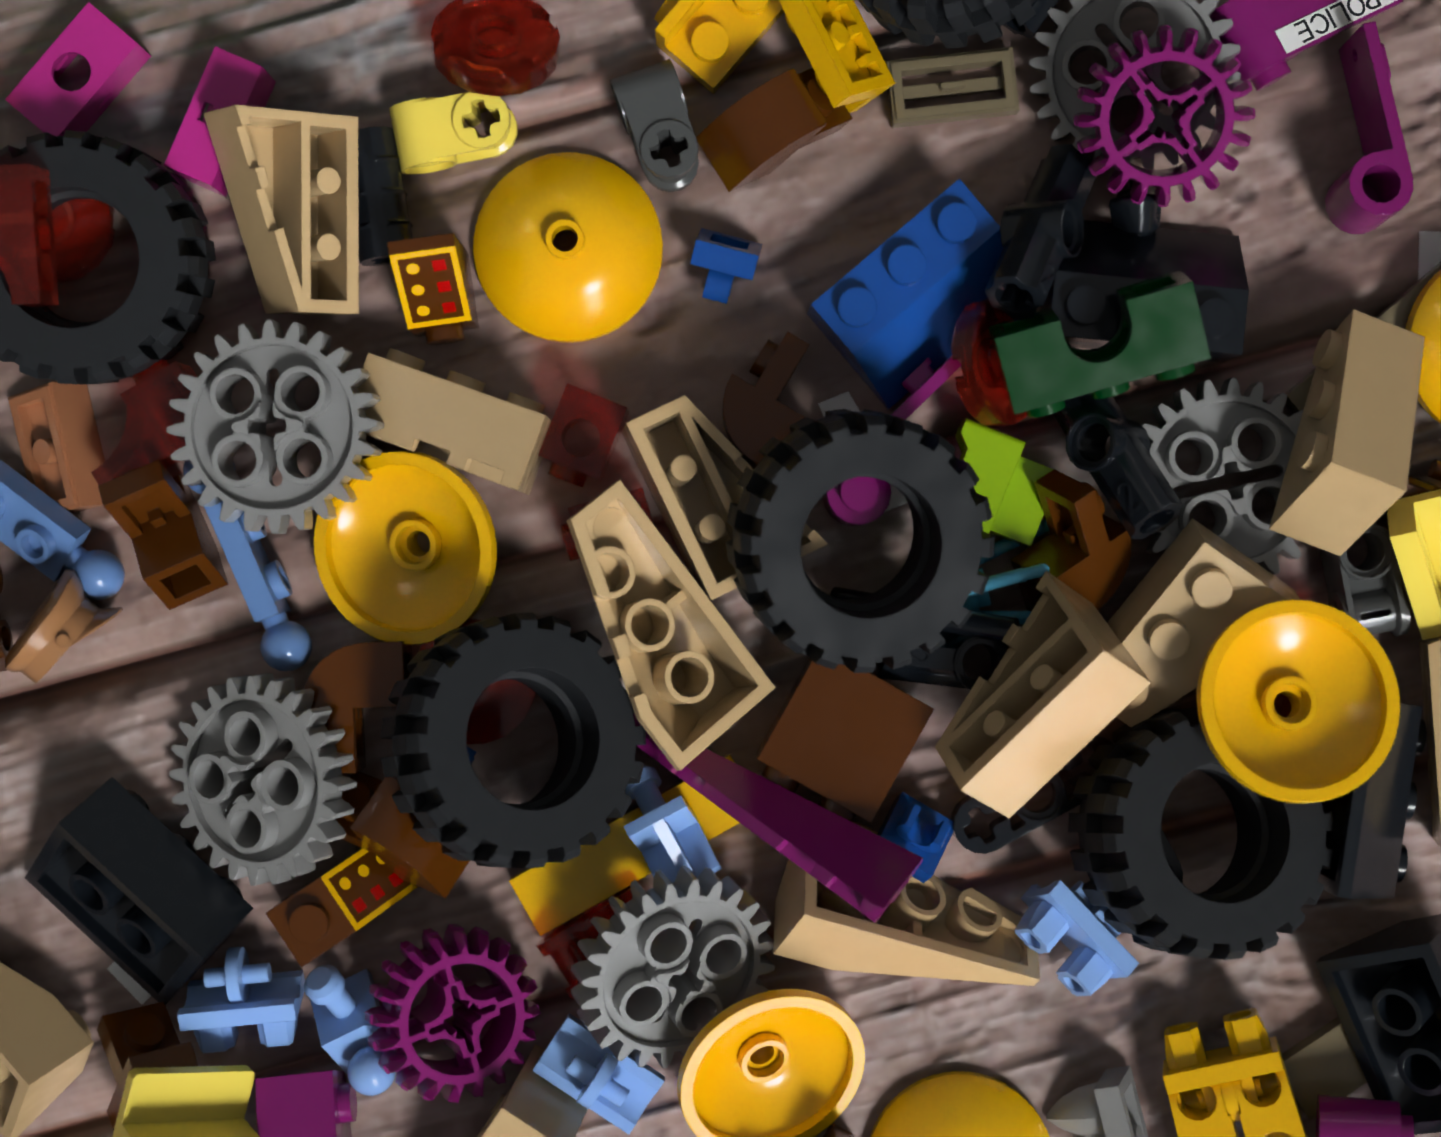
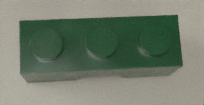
[988,271,1211,418]

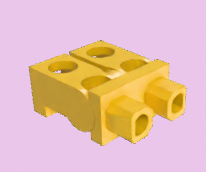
[1162,1008,1308,1137]

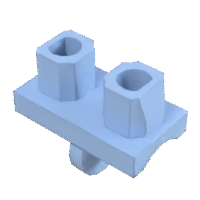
[1014,880,1139,996]
[177,947,305,1054]
[532,1013,665,1135]

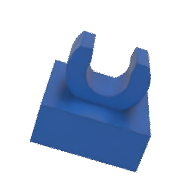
[690,228,762,304]
[877,792,954,883]

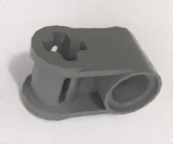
[610,59,699,192]
[1320,524,1411,637]

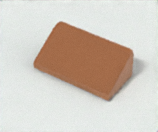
[8,382,110,513]

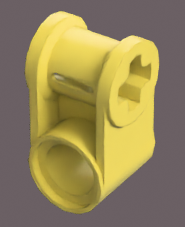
[389,90,518,175]

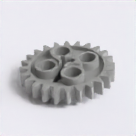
[1029,0,1241,170]
[167,320,384,534]
[1141,378,1304,574]
[169,673,357,886]
[571,866,775,1068]

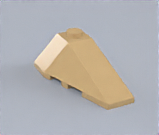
[567,480,776,771]
[773,822,1040,986]
[0,962,94,1137]

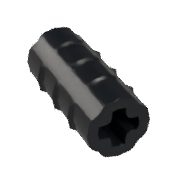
[358,126,413,266]

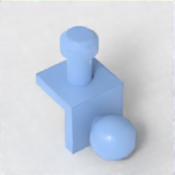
[623,765,722,883]
[304,964,396,1096]

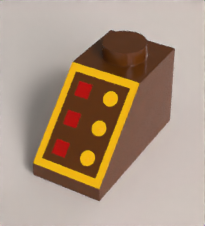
[387,233,479,345]
[266,848,418,968]

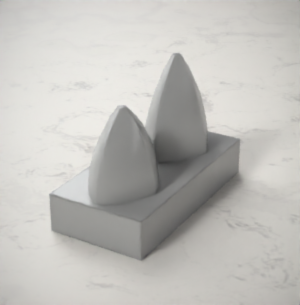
[1046,1066,1148,1137]

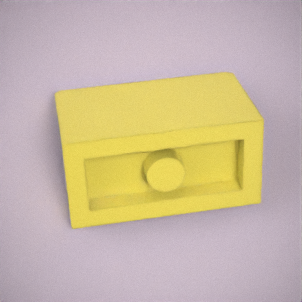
[1387,489,1441,640]
[112,1065,260,1137]

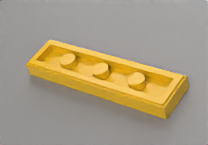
[509,754,740,936]

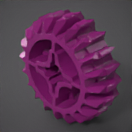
[1073,25,1255,207]
[364,924,541,1103]

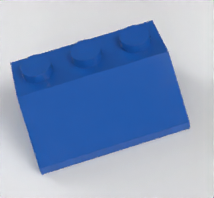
[807,178,1003,409]

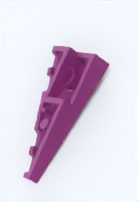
[633,713,923,923]

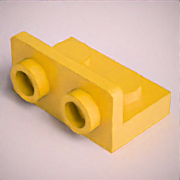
[654,0,784,94]
[779,0,896,113]

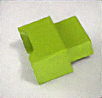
[955,418,1054,547]

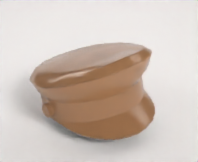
[5,569,123,683]

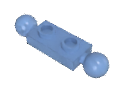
[0,459,125,600]
[183,461,312,672]

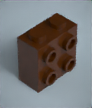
[756,658,934,822]

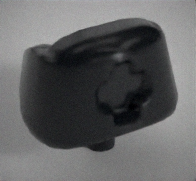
[1109,179,1161,237]

